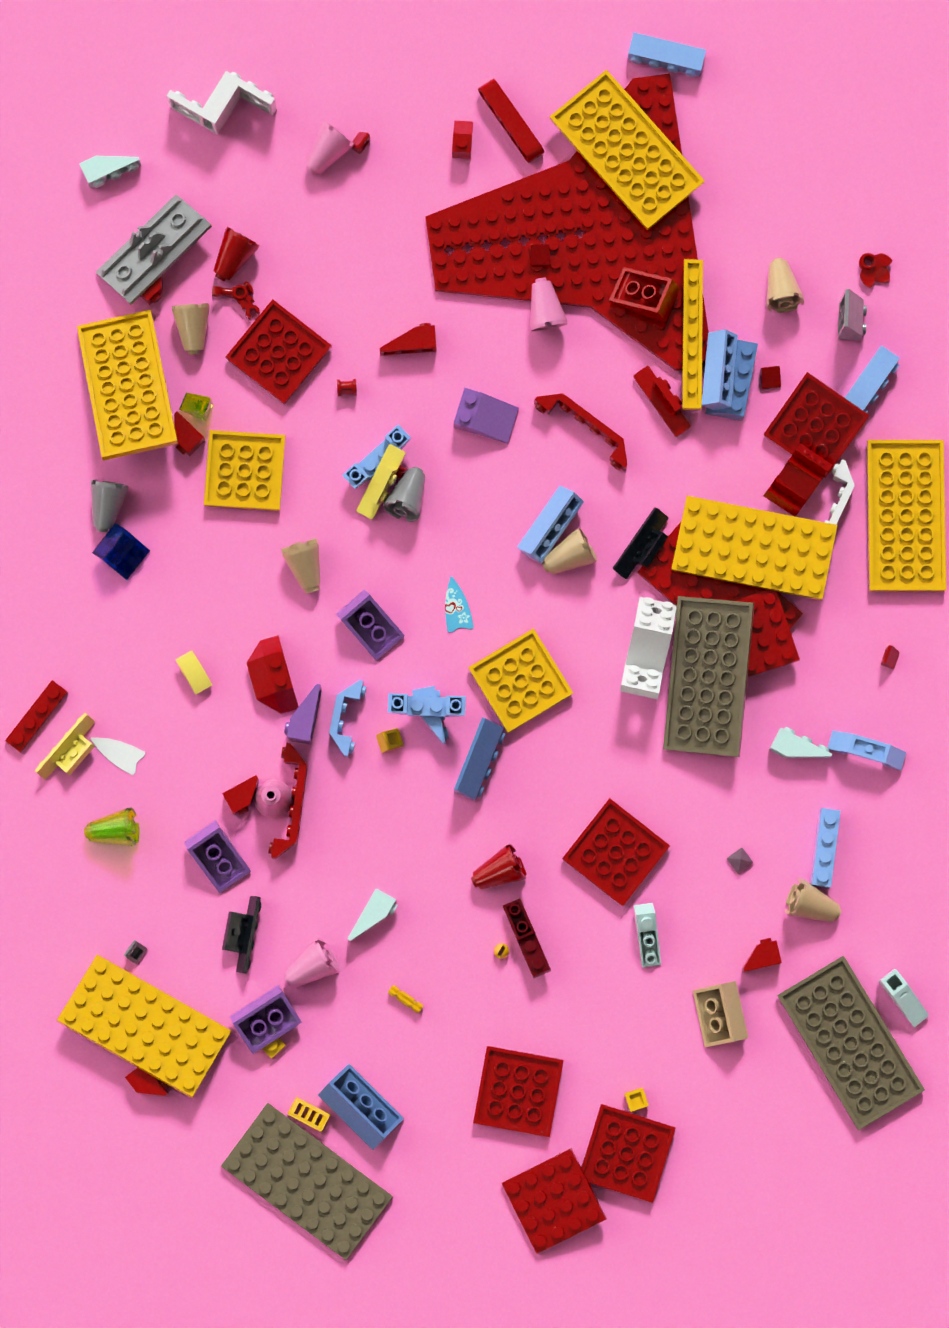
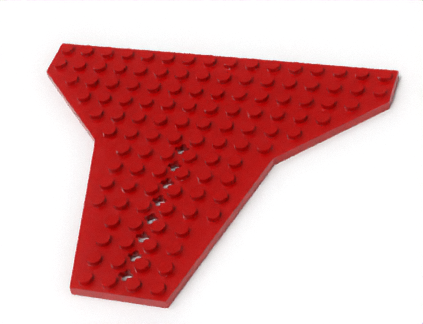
[425,73,709,371]

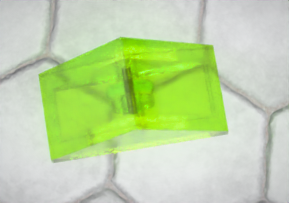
[179,392,213,421]

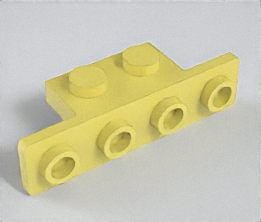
[356,444,406,519]
[35,713,95,779]

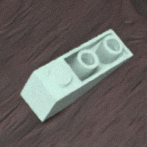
[79,155,142,188]
[769,727,832,759]
[634,903,661,967]
[878,969,929,1027]

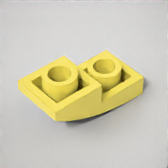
[175,650,212,694]

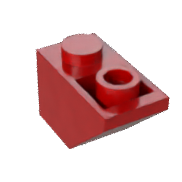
[125,1068,169,1096]

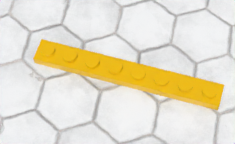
[682,259,703,410]

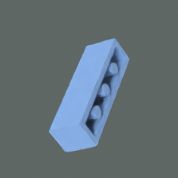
[627,32,706,77]
[702,329,738,410]
[845,345,900,413]
[517,486,584,563]
[810,808,841,889]

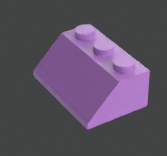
[229,985,302,1054]

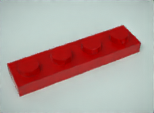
[5,680,68,753]

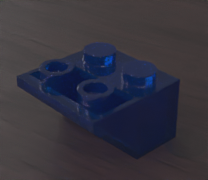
[92,523,150,580]

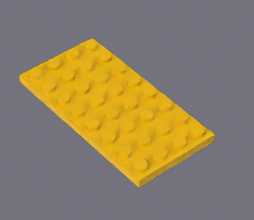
[549,69,705,230]
[77,310,178,461]
[867,440,946,591]
[671,495,837,600]
[57,955,232,1098]

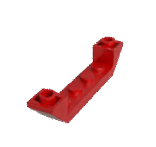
[534,393,627,471]
[268,742,308,859]

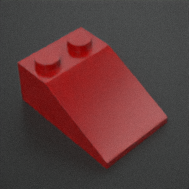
[609,267,680,322]

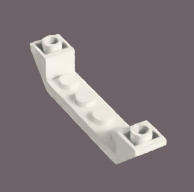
[825,459,855,525]

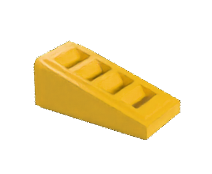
[287,1097,331,1132]

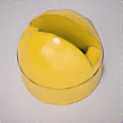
[494,943,509,959]

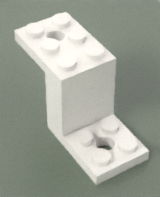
[166,71,277,135]
[620,597,677,700]

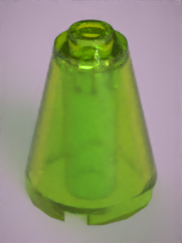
[84,807,140,846]

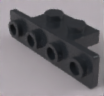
[613,507,668,579]
[222,896,261,974]

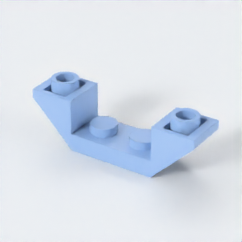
[342,424,411,489]
[329,680,366,758]
[387,693,466,717]
[827,730,906,771]

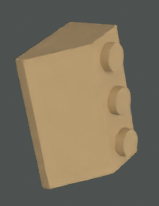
[692,981,749,1047]

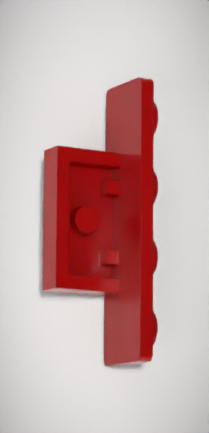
[633,366,691,437]

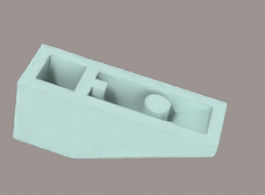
[347,888,398,941]

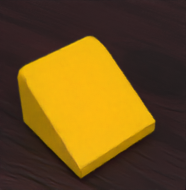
[376,728,404,753]

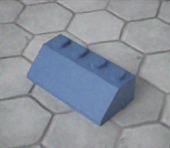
[705,340,758,421]
[454,717,505,801]
[318,1064,404,1150]

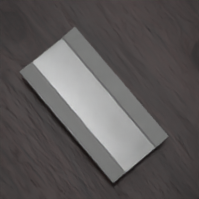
[95,194,212,305]

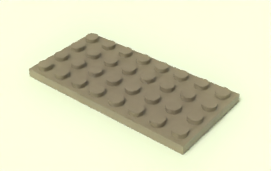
[663,596,755,757]
[777,955,925,1130]
[221,1103,393,1260]

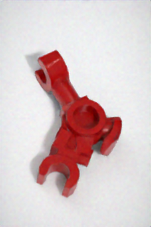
[212,281,260,319]

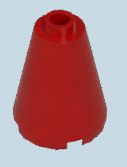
[213,227,260,282]
[471,844,527,889]

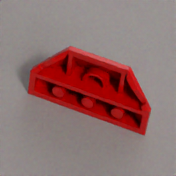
[246,635,299,714]

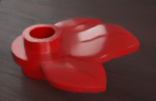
[859,253,893,288]

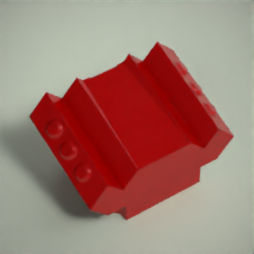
[763,443,832,517]

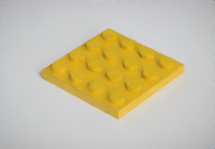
[204,430,286,511]
[468,628,574,733]

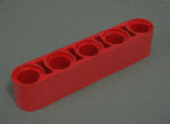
[478,78,545,163]

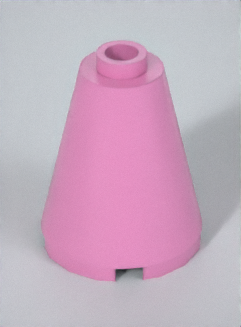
[305,121,354,175]
[530,278,567,331]
[254,780,293,818]
[284,938,340,987]

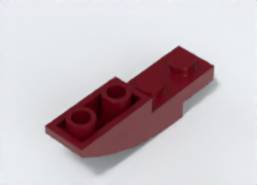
[503,898,551,979]

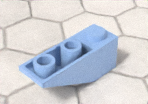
[412,686,449,744]

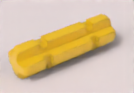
[388,985,423,1013]

